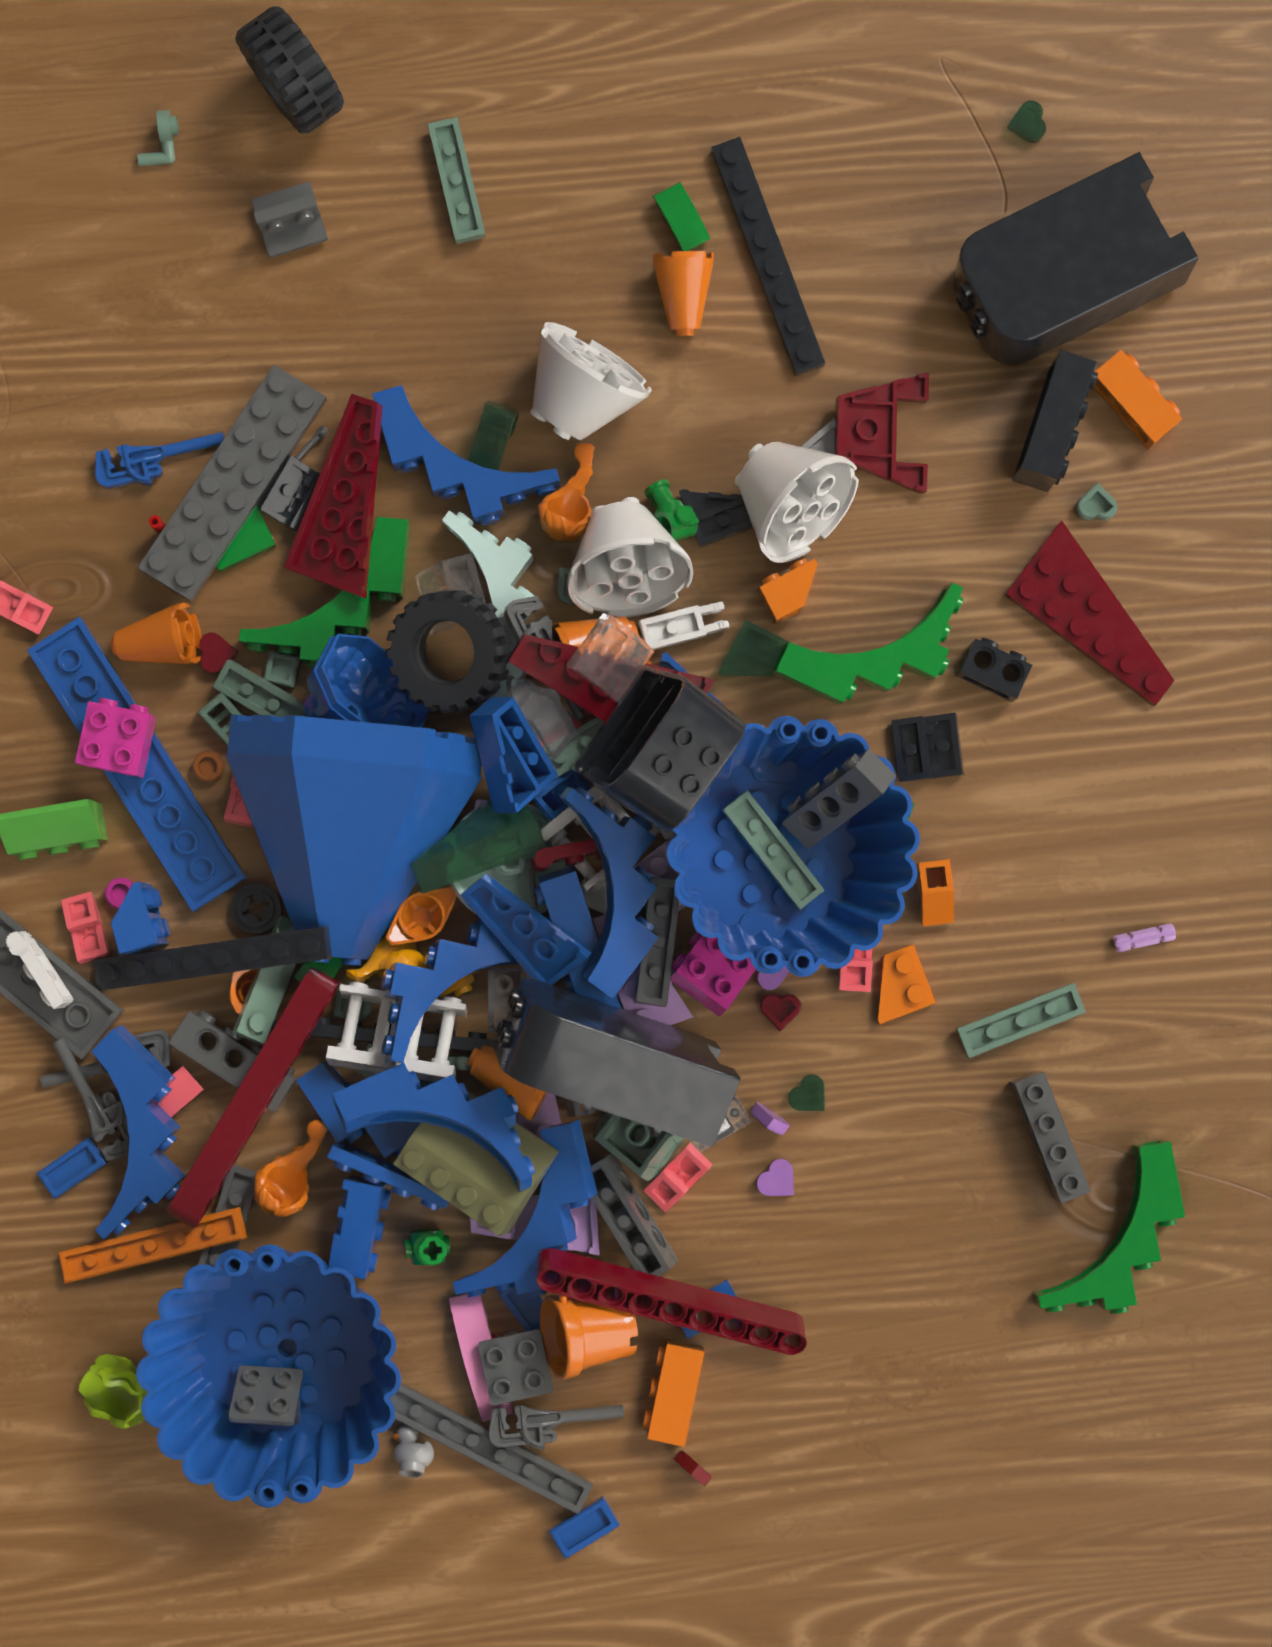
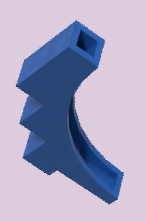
[372,385,560,526]
[559,787,659,999]
[381,918,519,1065]
[91,1025,186,1239]
[296,1061,421,1158]
[332,1063,535,1192]
[453,1120,597,1298]

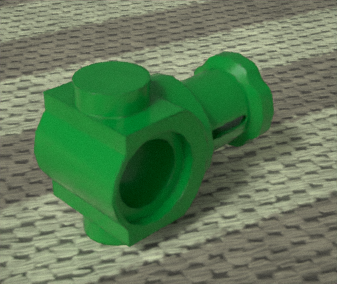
[644,479,699,542]
[403,1228,450,1265]

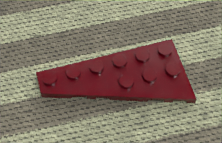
[284,393,383,599]
[1005,520,1175,706]
[507,634,715,722]

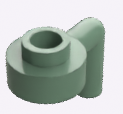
[137,110,179,166]

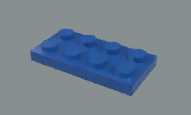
[327,1141,449,1211]

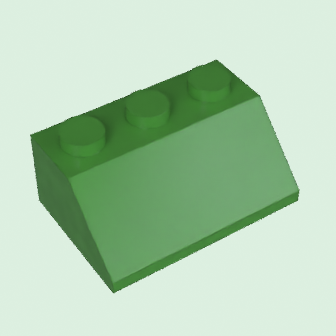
[0,799,108,861]

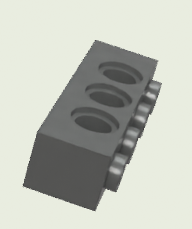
[782,748,896,849]
[169,1009,298,1112]
[1009,1071,1091,1203]
[591,1153,679,1276]

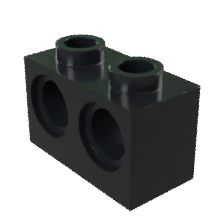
[956,637,1032,702]

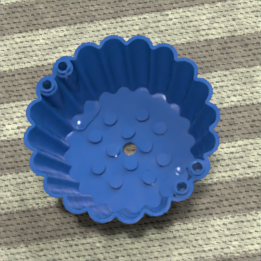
[666,716,920,977]
[136,1244,402,1508]

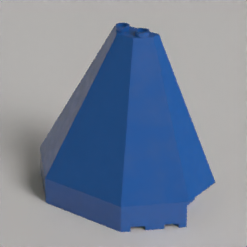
[225,715,483,965]

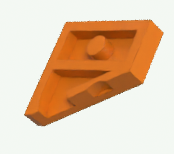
[877,944,936,1024]

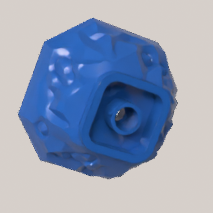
[304,634,429,728]

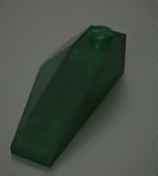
[410,799,547,894]

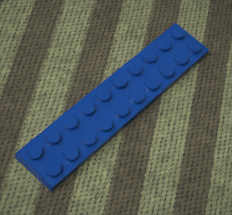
[27,617,247,912]

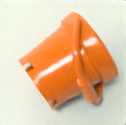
[540,1295,638,1380]

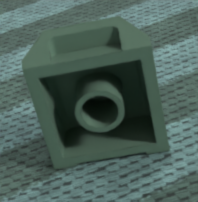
[593,1112,684,1181]

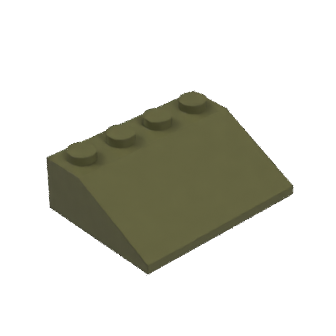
[393,1083,559,1236]

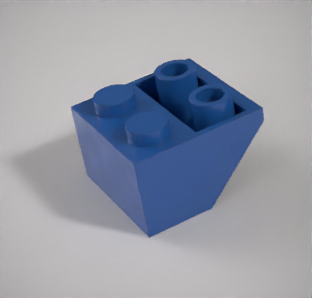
[111,882,171,955]

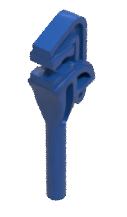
[95,432,224,489]

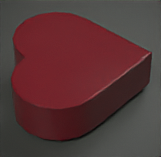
[199,632,239,674]
[760,994,801,1032]
[673,1450,712,1487]

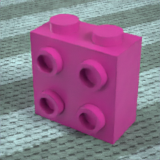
[75,698,157,778]
[670,931,756,1017]

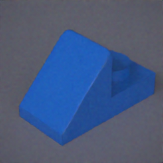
[532,769,592,822]

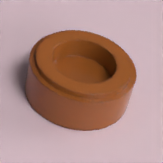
[192,751,225,783]

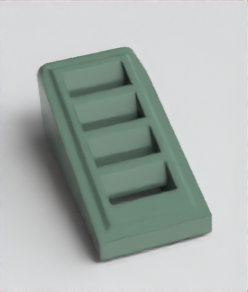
[198,692,244,746]

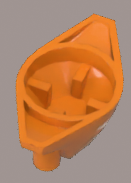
[385,887,457,946]

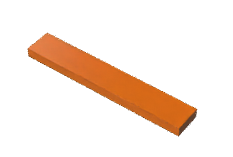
[58,1207,247,1284]

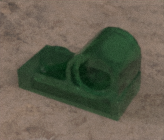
[468,401,519,471]

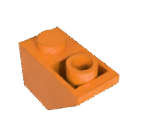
[758,558,818,625]
[916,859,954,927]

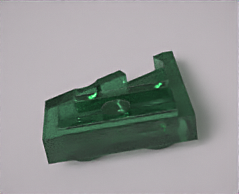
[718,619,791,677]

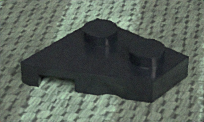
[679,489,753,548]

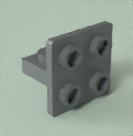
[252,182,328,258]
[478,1329,553,1406]
[229,1365,303,1426]

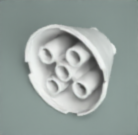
[530,322,652,440]
[735,442,859,563]
[567,497,693,618]

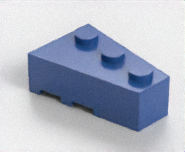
[470,697,558,813]
[328,1175,392,1279]

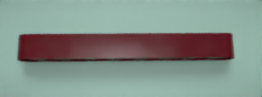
[166,967,340,1229]
[536,1248,807,1355]

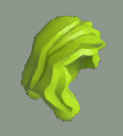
[78,1354,148,1429]

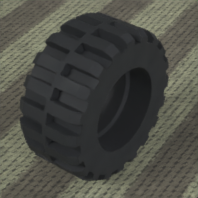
[235,6,344,134]
[385,590,513,713]

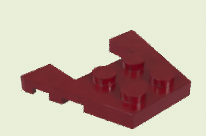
[834,372,929,494]

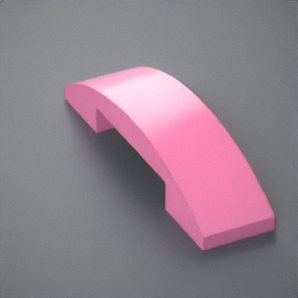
[449,1293,513,1422]

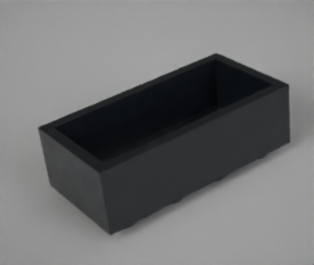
[1012,350,1098,492]

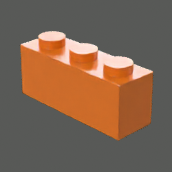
[1094,349,1182,450]
[642,1339,705,1447]

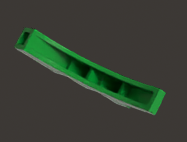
[239,517,411,669]
[771,582,964,705]
[1033,1140,1185,1314]

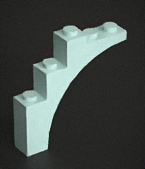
[442,511,534,705]

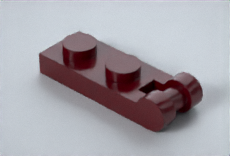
[531,839,601,872]

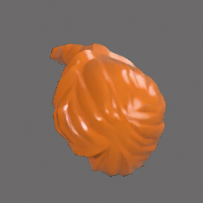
[537,443,595,542]
[254,1119,328,1217]

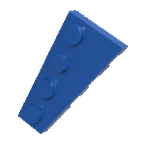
[460,873,591,985]

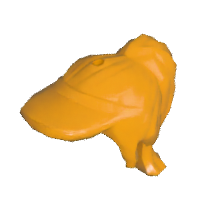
[345,936,438,999]

